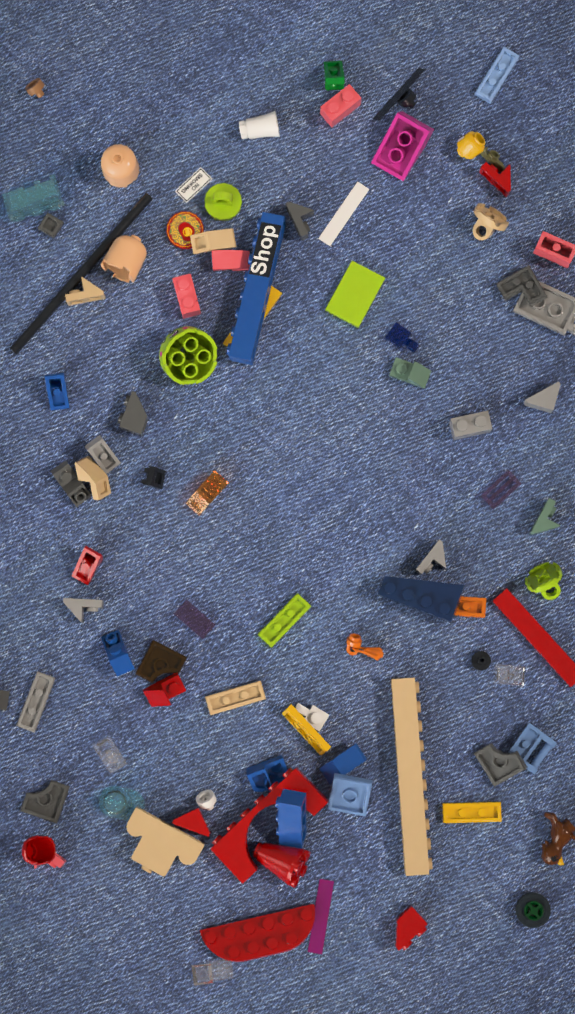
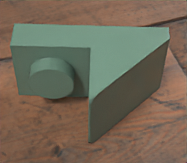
[389,357,431,389]
[529,498,560,535]

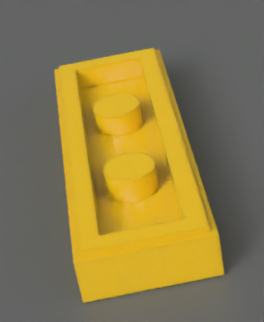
[282,704,331,756]
[442,802,502,823]

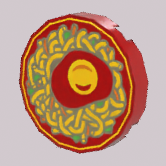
[166,212,204,249]

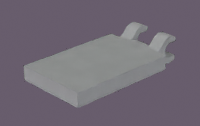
[513,281,575,336]

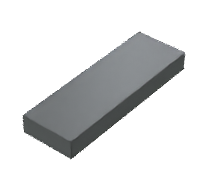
[16,671,56,733]

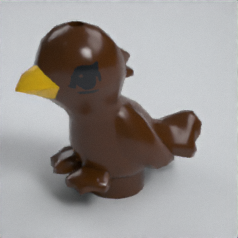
[541,812,575,866]

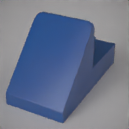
[44,373,70,410]

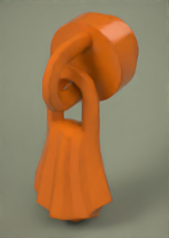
[346,633,384,661]

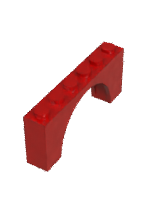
[211,767,329,884]

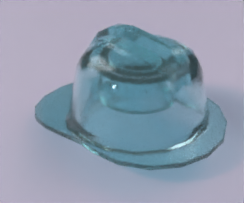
[99,786,145,820]

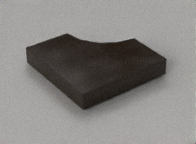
[135,640,187,683]

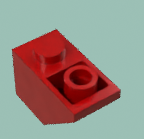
[395,905,428,951]

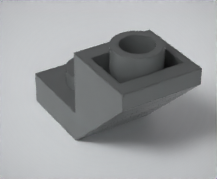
[50,460,92,507]

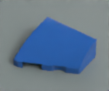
[246,755,288,792]

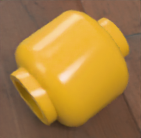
[457,131,485,159]

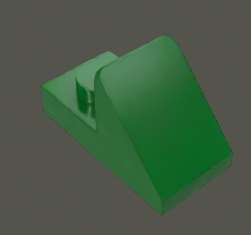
[324,61,345,90]

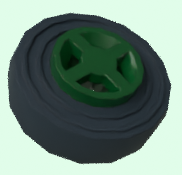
[515,892,551,928]

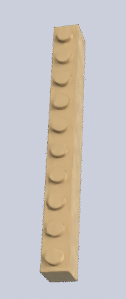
[391,678,433,876]

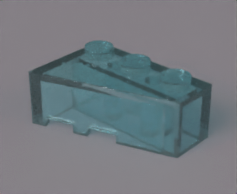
[2,174,65,222]

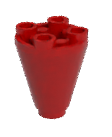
[253,842,311,888]

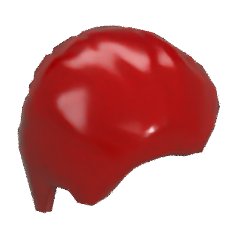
[22,835,56,865]

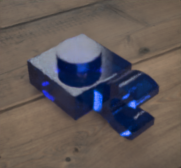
[385,322,419,353]

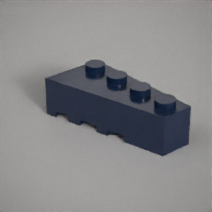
[378,576,465,623]

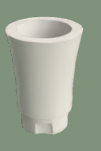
[239,111,280,140]

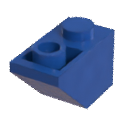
[101,629,135,677]

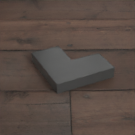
[496,265,548,307]

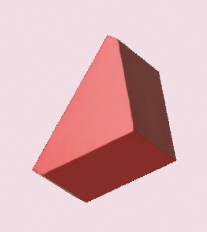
[172,808,211,837]

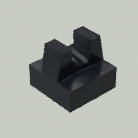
[141,466,166,489]

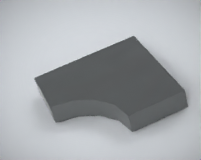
[474,743,528,787]
[20,780,70,823]

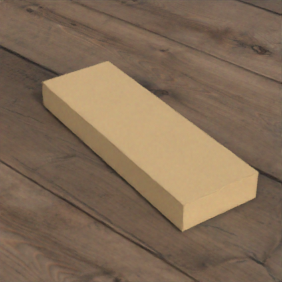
[205,680,266,715]

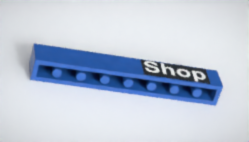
[227,212,287,365]

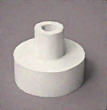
[196,790,217,811]

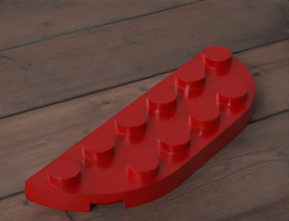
[200,904,315,962]

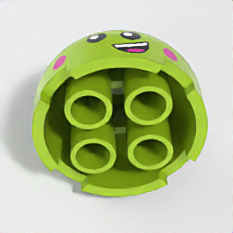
[159,326,217,385]

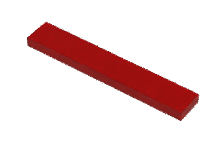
[492,588,575,687]

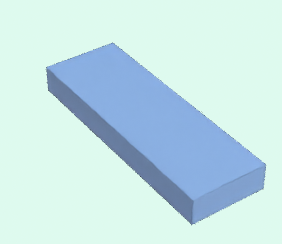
[474,47,520,104]

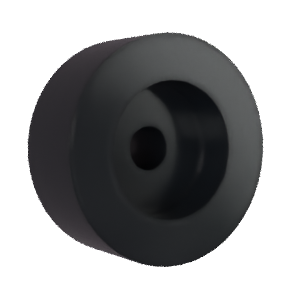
[397,88,416,108]
[471,651,491,671]

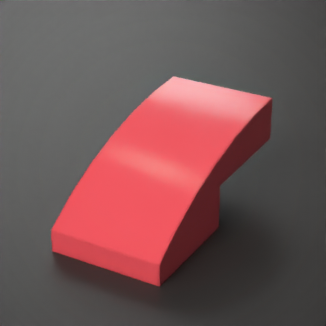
[212,250,250,271]

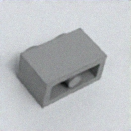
[449,411,492,440]

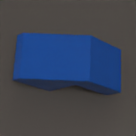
[319,743,367,784]

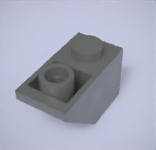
[118,391,148,437]

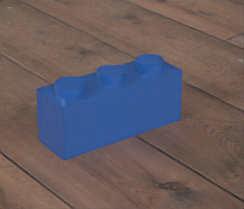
[275,789,307,848]

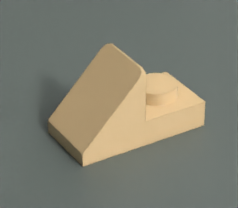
[65,277,106,306]

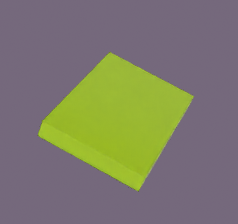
[325,261,385,328]

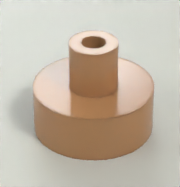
[25,78,45,98]

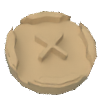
[473,203,509,240]

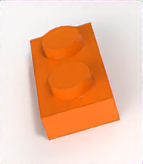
[454,596,487,618]

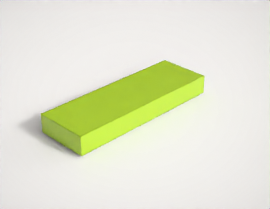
[258,593,311,648]

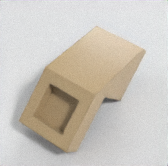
[190,228,236,255]
[75,456,111,500]

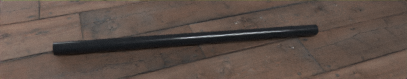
[10,193,153,354]

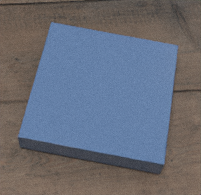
[327,773,373,817]

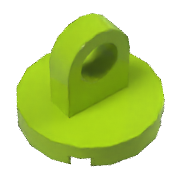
[204,183,242,221]
[525,562,563,600]

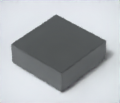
[38,212,64,239]

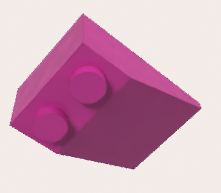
[371,111,434,181]

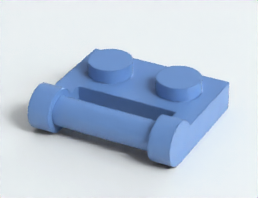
[508,723,557,775]

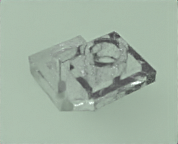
[191,959,234,986]

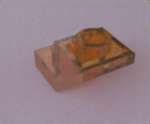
[185,470,229,516]

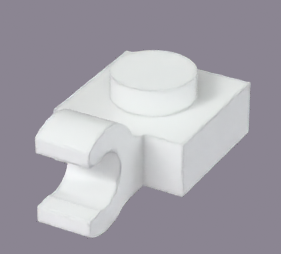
[295,703,329,732]

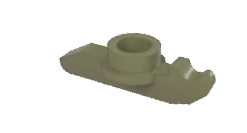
[480,147,505,173]

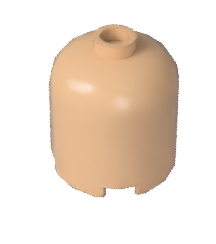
[101,144,139,188]
[101,235,147,283]

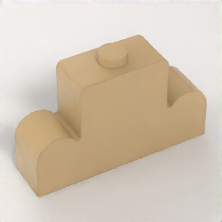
[127,806,205,876]

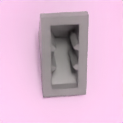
[523,381,561,413]

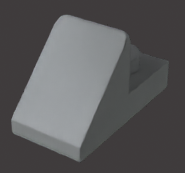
[84,435,121,474]
[415,539,446,575]
[63,598,104,623]

